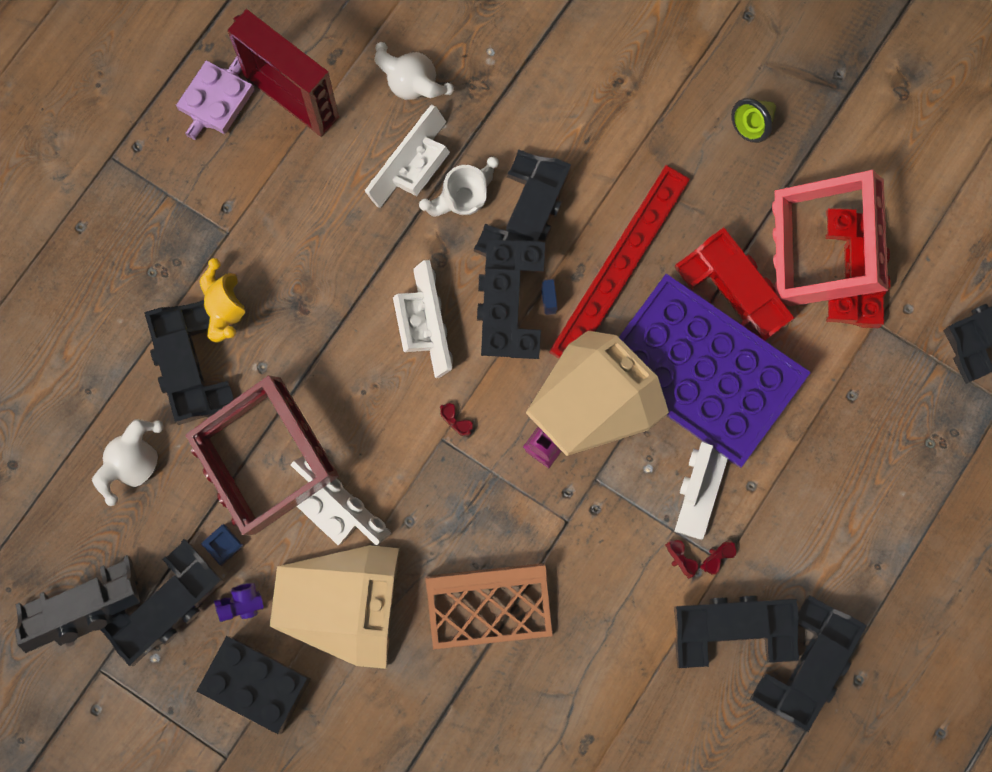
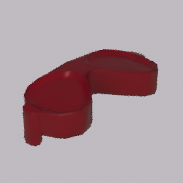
[440,403,473,436]
[700,539,737,575]
[665,540,698,579]

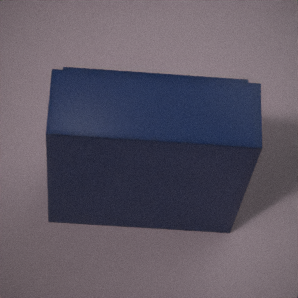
[541,279,557,315]
[201,524,244,566]

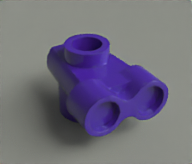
[214,583,264,622]

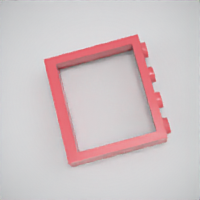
[772,170,888,306]

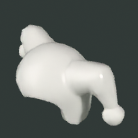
[374,42,454,100]
[419,156,499,217]
[92,419,164,506]

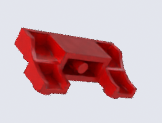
[825,208,890,328]
[674,227,794,341]

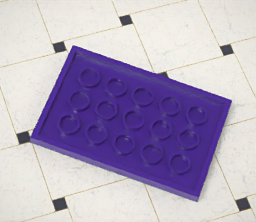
[619,274,811,468]

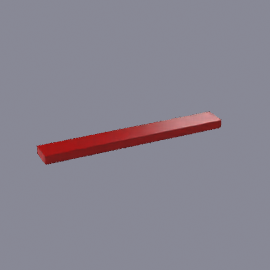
[549,165,690,359]

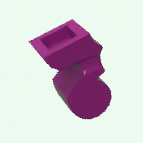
[523,427,562,469]

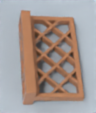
[425,563,552,650]

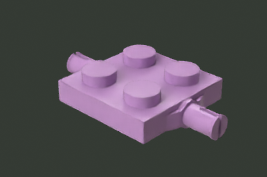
[176,56,255,140]

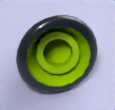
[731,98,776,143]

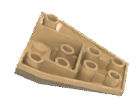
[526,331,669,456]
[270,545,399,669]

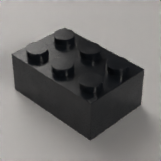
[197,636,311,734]

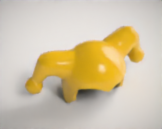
[199,258,245,342]

